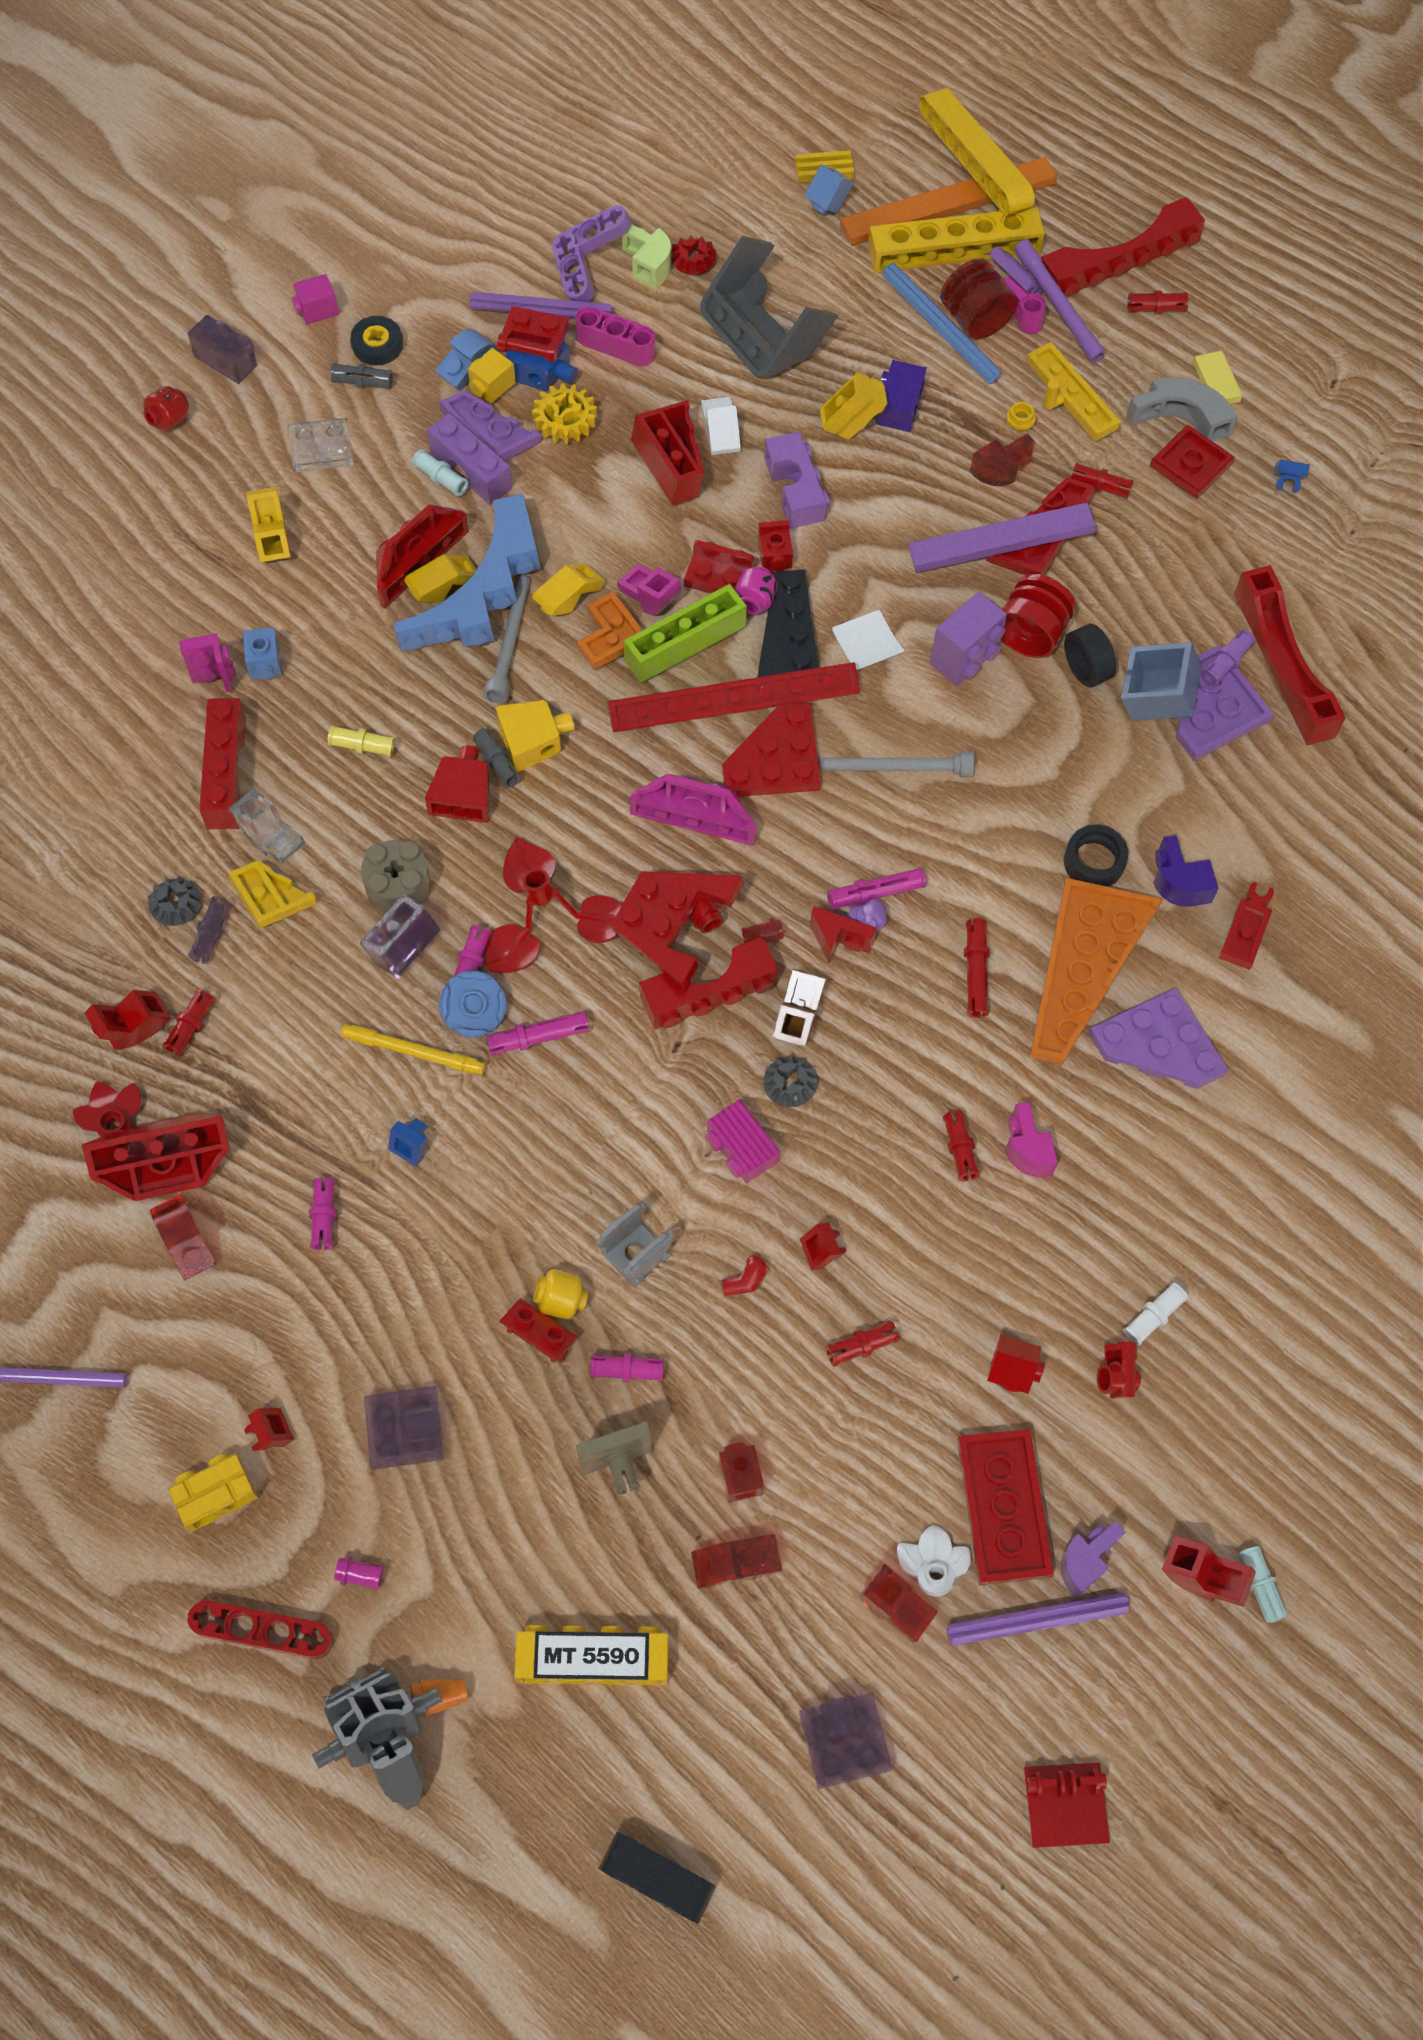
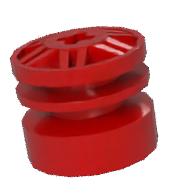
[1001,574,1077,658]

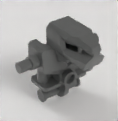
[312,1666,442,1810]

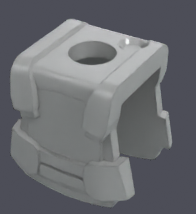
[597,1203,673,1288]

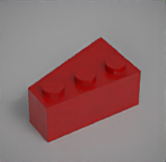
[631,400,704,505]

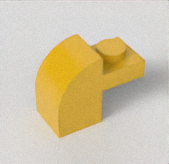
[246,487,291,563]

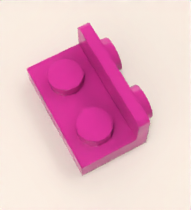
[179,633,236,692]

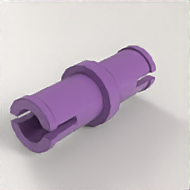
[1201,629,1255,686]

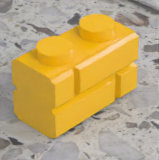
[820,372,887,440]
[168,1453,258,1533]

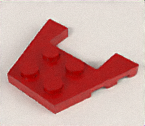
[611,871,744,989]

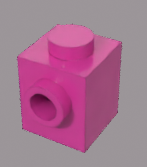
[291,274,339,325]

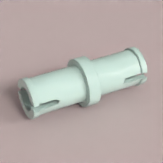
[412,449,469,496]

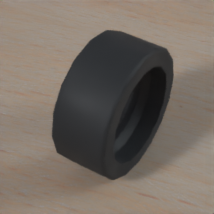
[1064,623,1117,688]
[1063,824,1129,887]

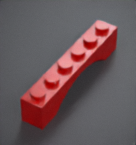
[1041,197,1205,297]
[1234,565,1346,745]

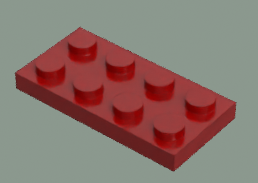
[957,1429,1054,1585]

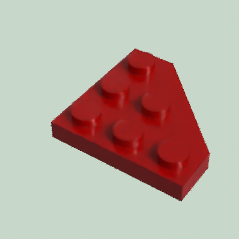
[722,702,821,797]

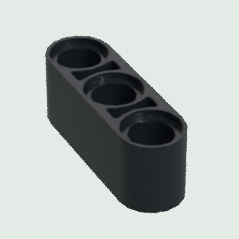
[598,1832,716,1924]

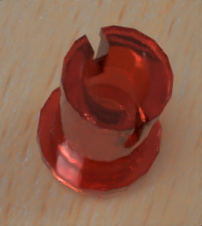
[741,918,784,944]

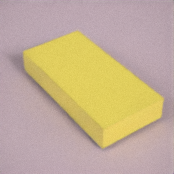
[1193,351,1242,404]

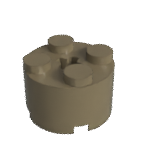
[361,840,431,916]

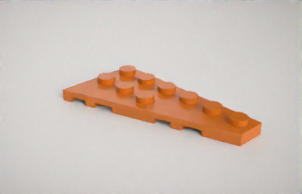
[1029,878,1163,1065]

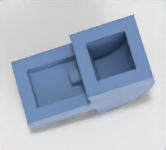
[435,329,499,391]

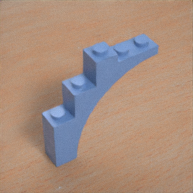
[393,494,541,651]

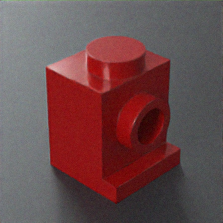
[757,520,793,571]

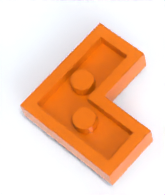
[577,591,642,670]

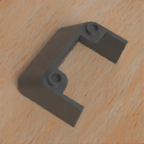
[700,236,838,378]

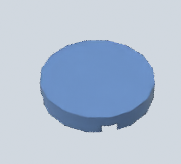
[438,971,506,1038]

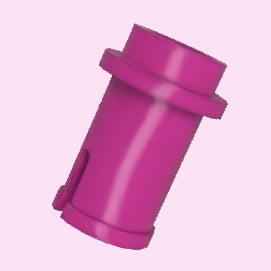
[334,1556,384,1590]

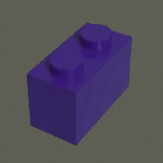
[876,360,927,432]

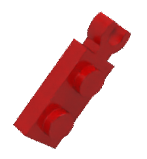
[1219,882,1274,970]

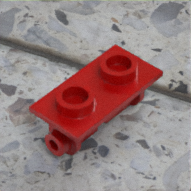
[499,1298,578,1364]

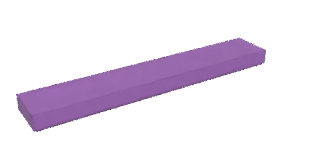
[909,502,1095,573]

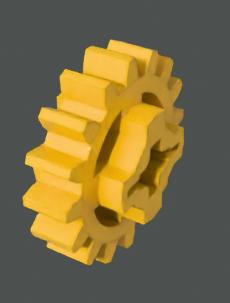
[532,383,597,444]

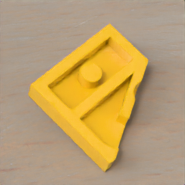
[228,860,316,929]

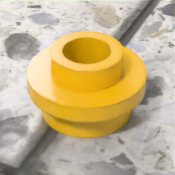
[1006,402,1036,431]

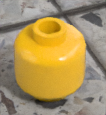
[533,1269,588,1319]

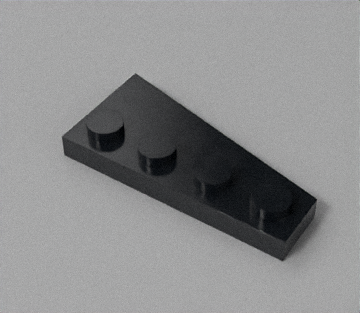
[757,569,818,677]

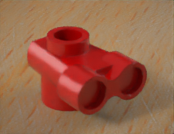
[1097,1342,1141,1399]

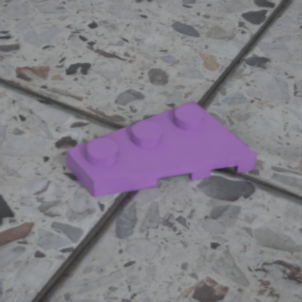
[440,390,542,461]

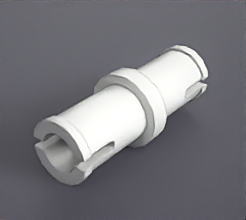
[1123,1282,1189,1346]

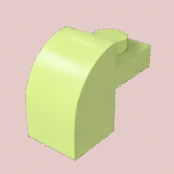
[622,224,671,290]

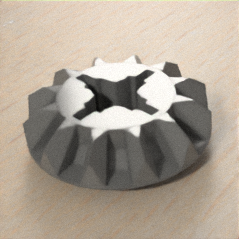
[148,876,201,926]
[763,1054,818,1107]

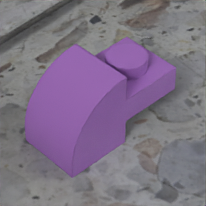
[1061,1521,1126,1598]

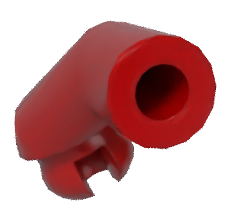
[722,1255,767,1297]

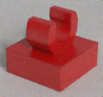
[800,1222,846,1270]
[244,1408,294,1451]

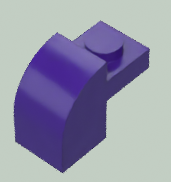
[1153,835,1219,907]

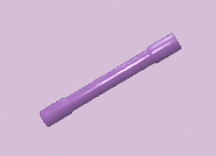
[1014,239,1106,363]

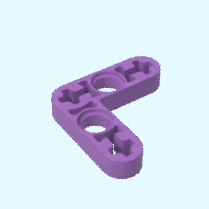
[552,205,632,302]

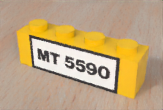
[514,1625,668,1686]

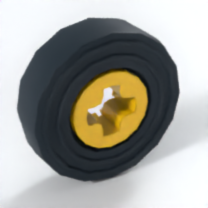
[350,316,403,365]

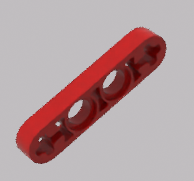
[187,1601,333,1659]

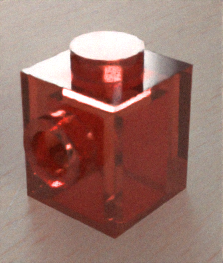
[718,1442,765,1503]

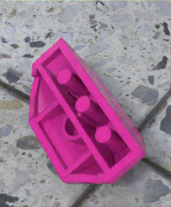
[630,774,756,846]

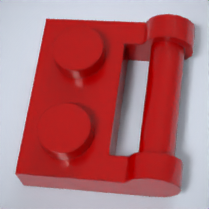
[497,306,569,363]

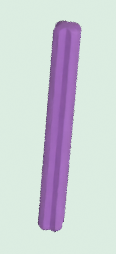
[470,292,613,319]
[947,1593,1129,1646]

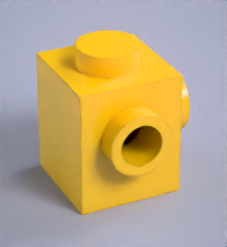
[468,348,516,404]

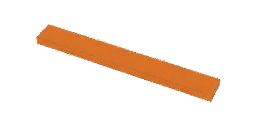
[840,157,1057,246]

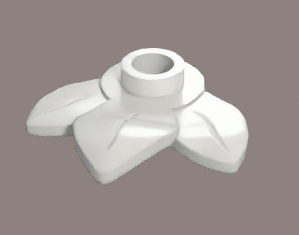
[897,1525,971,1597]

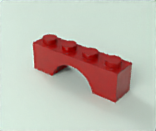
[199,698,246,830]
[639,937,779,1030]

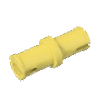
[328,725,395,757]

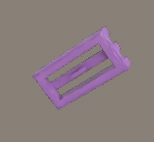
[989,247,1043,295]

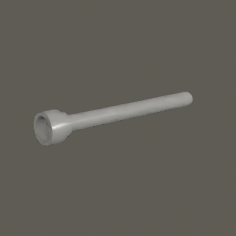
[483,575,530,703]
[820,752,974,777]

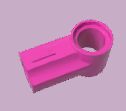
[994,277,1046,334]

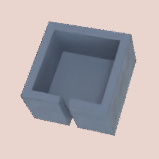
[1121,642,1202,721]

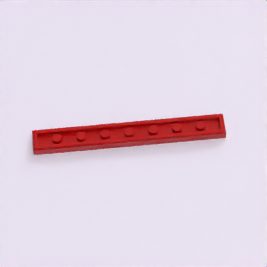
[607,662,860,733]

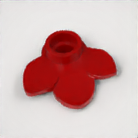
[73,1081,141,1137]

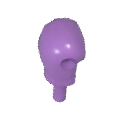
[841,899,886,932]

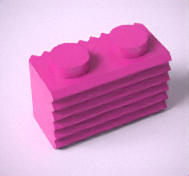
[705,1099,781,1184]

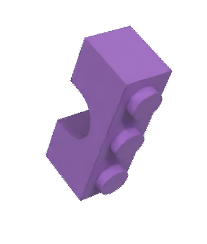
[427,413,512,505]
[764,432,830,529]

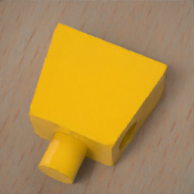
[495,700,575,772]

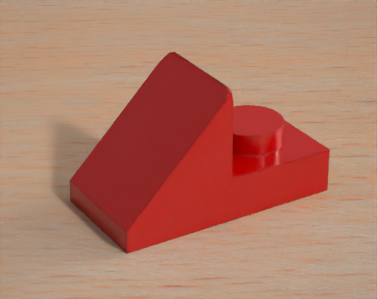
[810,906,876,963]

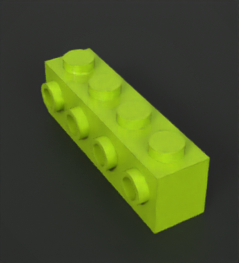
[623,584,747,683]

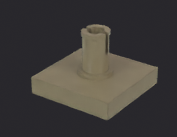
[576,1421,652,1495]

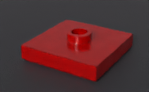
[1150,424,1235,499]

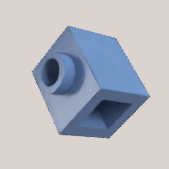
[804,164,854,214]
[243,627,282,680]

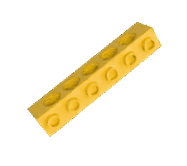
[868,207,1045,273]

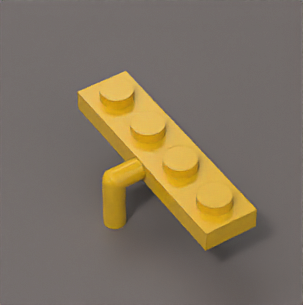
[1026,342,1121,442]

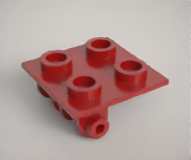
[1024,1762,1110,1848]

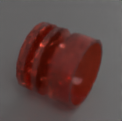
[940,258,1018,340]

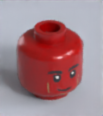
[143,386,189,431]

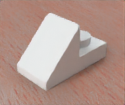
[701,397,741,455]

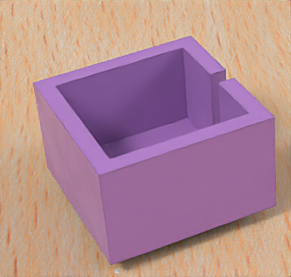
[930,592,1007,686]

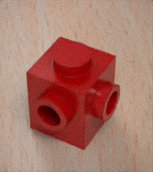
[987,1334,1045,1394]

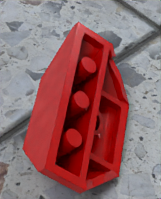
[376,504,469,609]
[82,1114,230,1201]

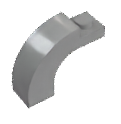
[1126,377,1238,442]

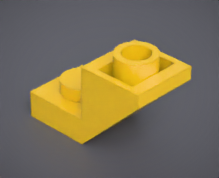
[404,554,477,603]
[532,563,606,616]

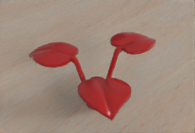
[485,837,623,973]

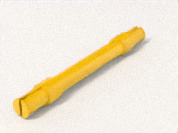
[341,1023,486,1076]

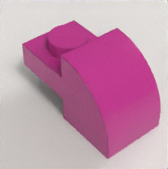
[617,564,682,615]
[1005,1102,1058,1177]

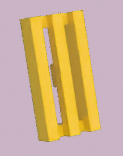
[795,150,854,183]

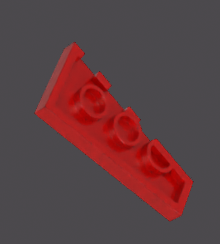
[986,477,1094,575]

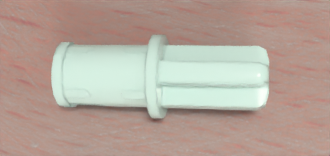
[1237,1546,1286,1623]

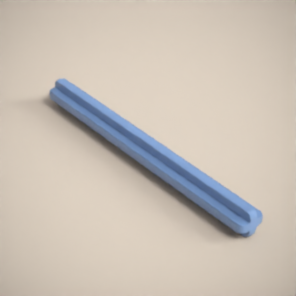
[883,263,1001,384]

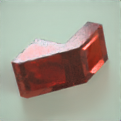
[691,1534,782,1589]

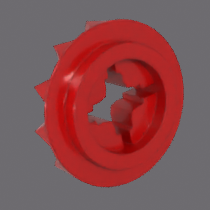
[671,235,716,275]

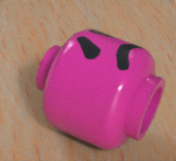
[735,567,778,614]

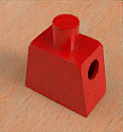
[425,745,490,823]

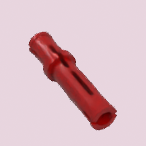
[964,918,990,1018]

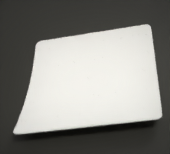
[832,610,904,670]

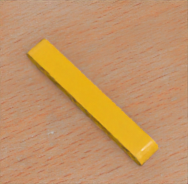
[919,88,1035,215]

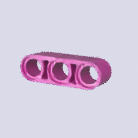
[575,306,655,366]

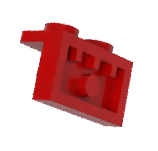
[684,540,754,594]

